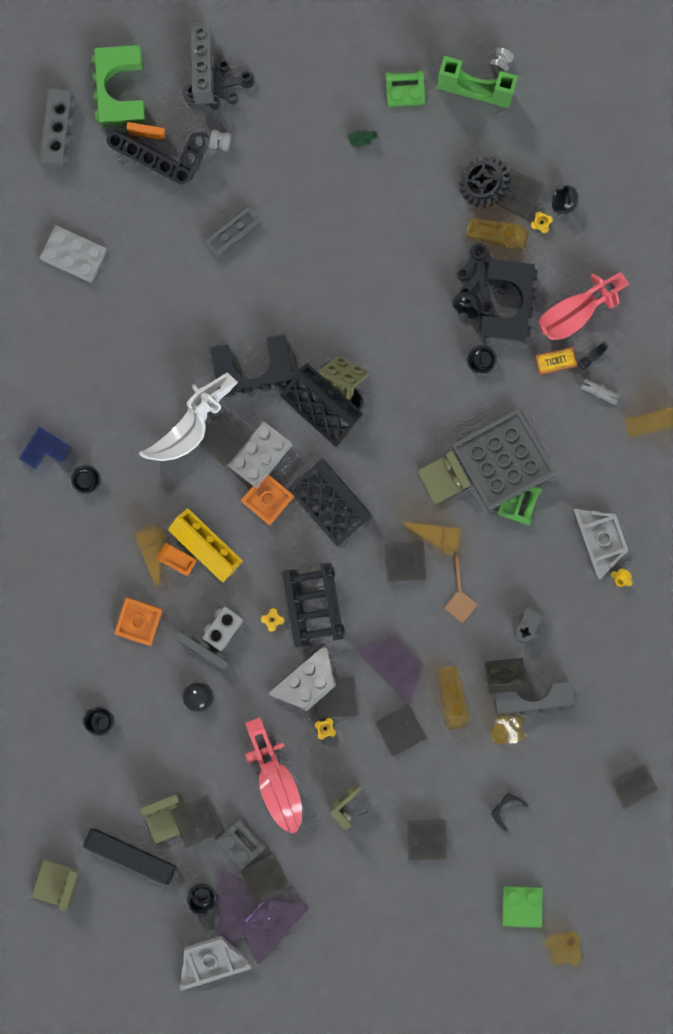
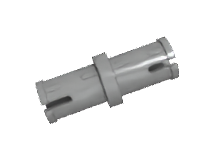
[580,378,620,405]

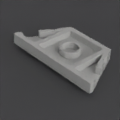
[573,509,629,580]
[268,645,336,711]
[180,936,252,991]

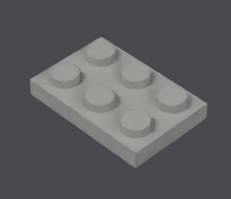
[39,225,107,284]
[227,421,293,489]

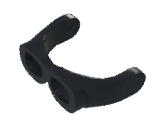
[577,341,609,370]
[491,793,529,832]

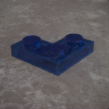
[19,427,72,469]

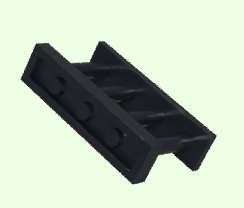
[282,563,345,647]

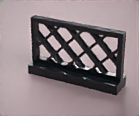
[280,363,364,447]
[288,459,373,547]

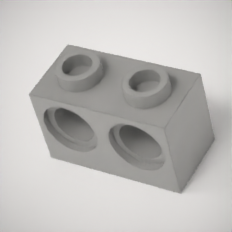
[202,607,245,652]

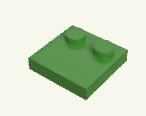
[502,886,543,928]

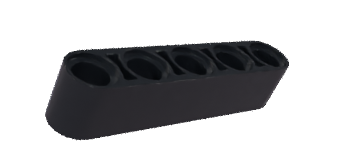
[82,828,177,885]

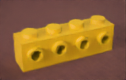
[168,508,243,583]

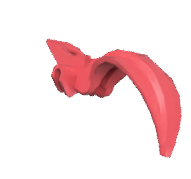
[538,272,630,340]
[245,717,302,833]

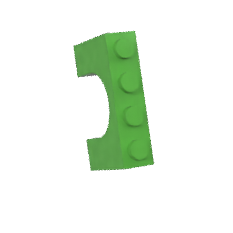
[92,45,146,127]
[437,56,518,108]

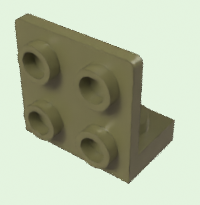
[319,356,369,402]
[418,451,470,504]
[330,784,362,831]
[140,793,192,843]
[32,860,81,911]

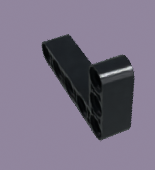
[106,131,210,184]

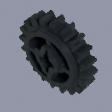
[458,156,511,209]

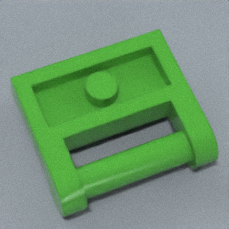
[386,70,425,107]
[497,487,542,526]

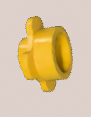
[531,212,553,233]
[611,569,633,587]
[261,608,284,631]
[315,718,336,740]

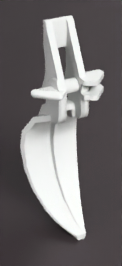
[139,373,238,461]

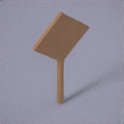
[444,555,478,624]

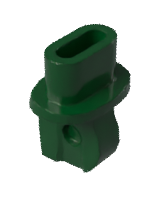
[347,130,378,147]

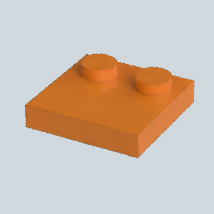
[241,474,294,526]
[114,597,163,646]

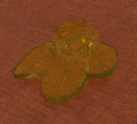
[490,714,526,744]
[544,931,582,967]

